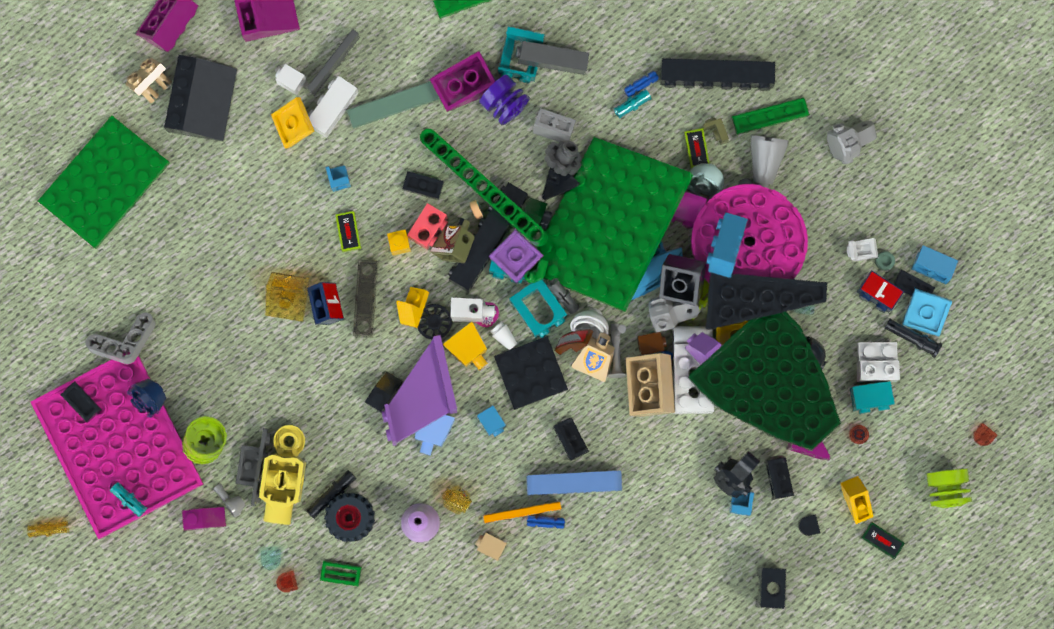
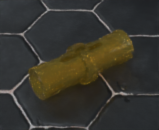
[27,520,69,538]

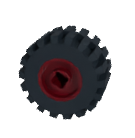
[324,493,375,542]

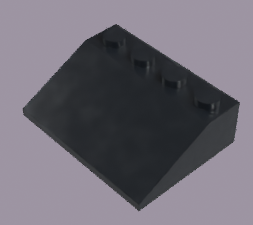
[164,55,238,142]

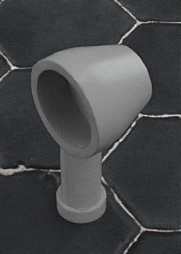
[213,484,246,518]

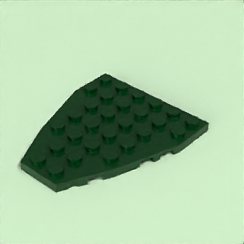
[688,312,841,451]

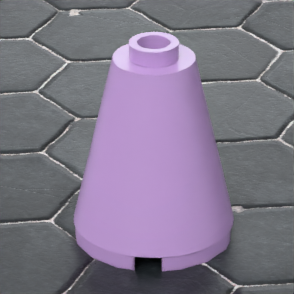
[401,503,440,542]

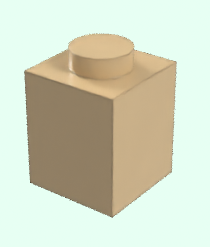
[475,533,507,561]

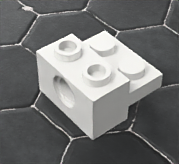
[857,342,900,382]

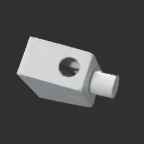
[451,298,495,322]

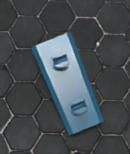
[632,241,683,300]

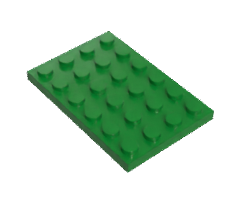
[38,115,170,249]

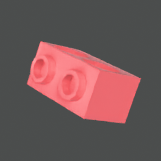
[407,203,448,250]

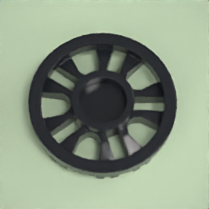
[417,304,452,340]

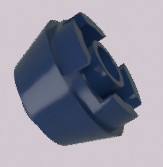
[127,378,166,418]

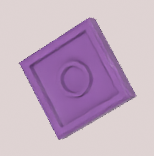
[489,229,543,284]

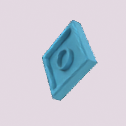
[902,288,952,337]

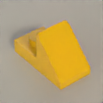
[396,286,429,328]

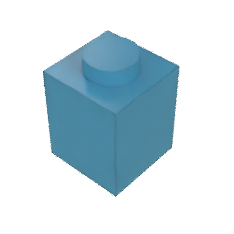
[477,406,506,437]

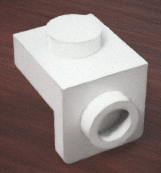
[847,238,878,261]

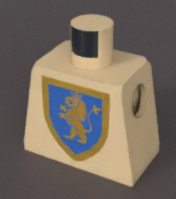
[571,333,615,382]

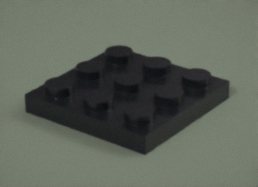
[494,336,568,410]

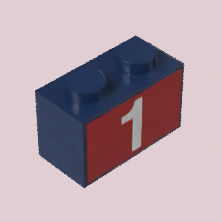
[857,270,904,313]
[307,282,344,325]

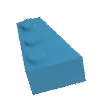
[706,212,748,278]

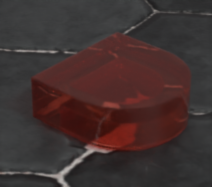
[973,423,997,446]
[276,570,299,592]

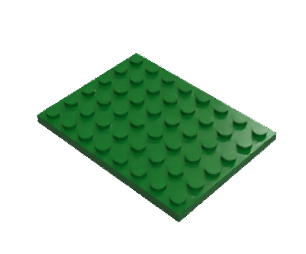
[529,137,693,312]

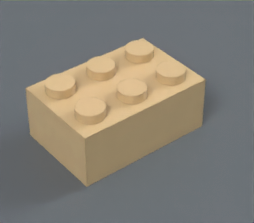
[626,353,675,417]

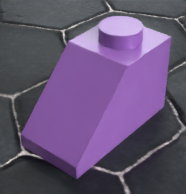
[685,332,722,365]

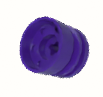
[479,75,530,125]

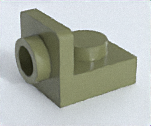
[702,117,729,145]

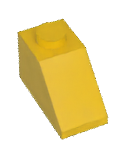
[840,476,874,524]

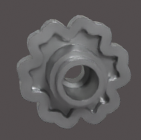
[544,141,582,176]

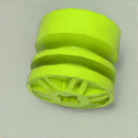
[182,416,227,465]
[926,469,972,508]

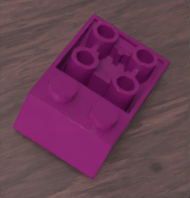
[234,0,300,42]

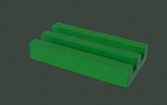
[320,561,362,587]

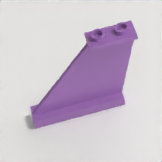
[382,335,457,446]

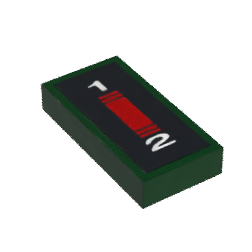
[861,522,905,560]

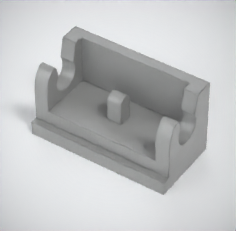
[533,108,576,142]

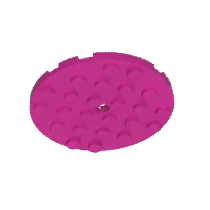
[691,184,808,283]

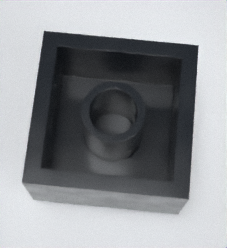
[659,254,706,306]

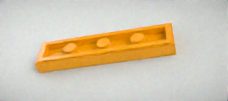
[483,502,561,523]

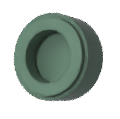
[875,251,895,271]

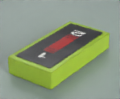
[684,129,710,169]
[335,211,361,252]

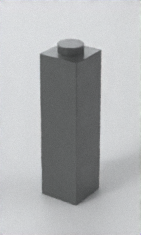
[515,41,589,75]

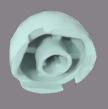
[687,163,724,200]

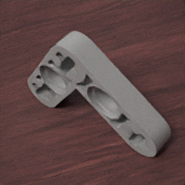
[85,313,156,364]

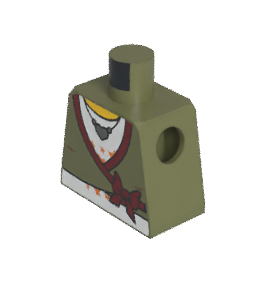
[430,218,474,263]

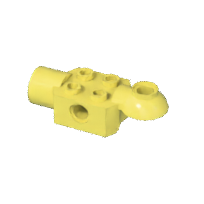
[259,425,306,525]

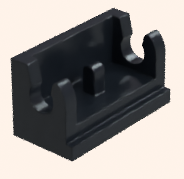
[553,418,589,462]
[765,457,794,500]

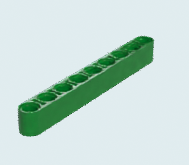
[420,129,548,247]

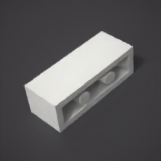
[308,76,359,138]

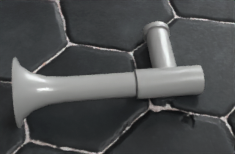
[607,324,627,378]

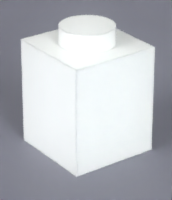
[275,64,306,95]

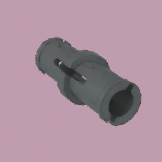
[548,278,579,314]

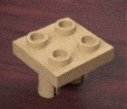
[125,58,172,103]

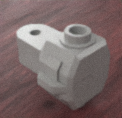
[827,121,877,164]
[648,297,699,333]

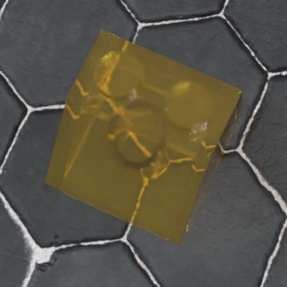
[265,272,309,322]

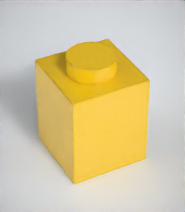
[387,229,411,256]

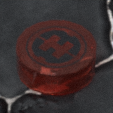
[849,425,869,445]

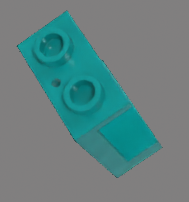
[498,27,545,83]
[509,279,567,338]

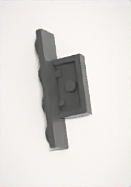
[235,428,271,507]

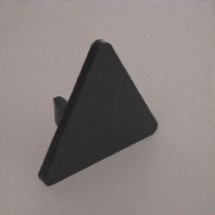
[542,168,580,201]

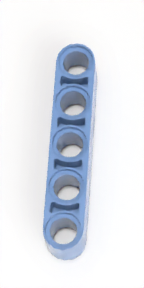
[526,471,622,495]

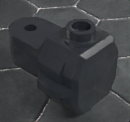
[713,451,760,498]

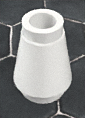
[490,321,517,350]

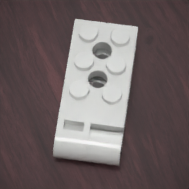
[672,326,714,414]

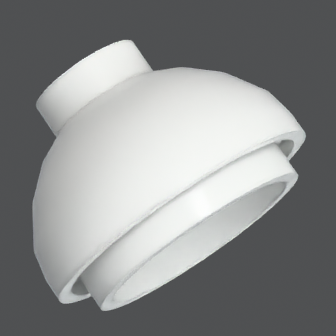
[570,308,609,339]

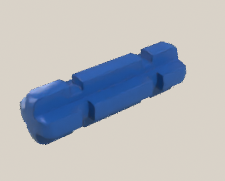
[624,71,659,97]
[527,516,565,529]

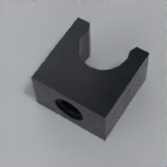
[756,568,786,609]

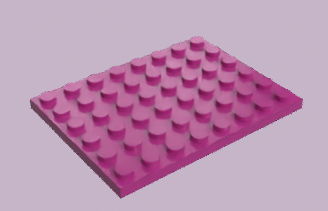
[30,352,204,539]

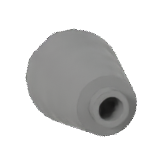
[751,135,788,188]

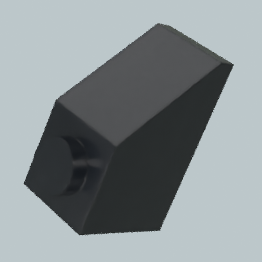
[365,372,403,413]

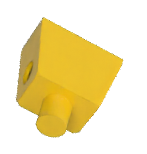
[443,322,488,371]

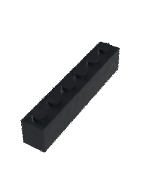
[660,58,775,91]
[448,182,528,293]

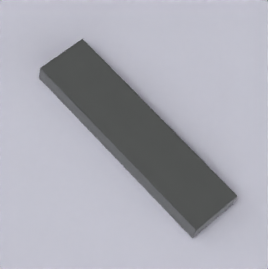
[307,29,360,96]

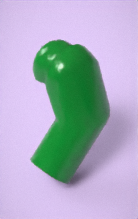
[525,259,549,283]

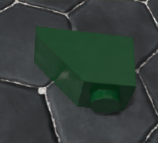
[517,198,548,239]

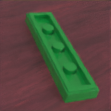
[732,97,810,135]

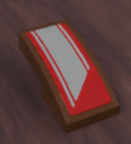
[554,329,594,355]

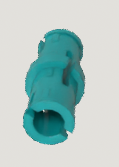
[613,89,651,119]
[110,482,147,517]

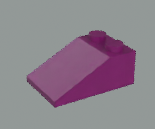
[430,51,496,112]

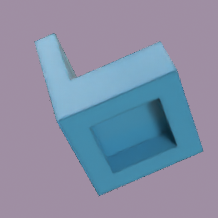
[325,165,351,192]
[729,492,754,516]

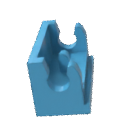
[911,245,958,284]

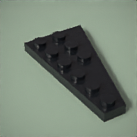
[705,272,828,331]

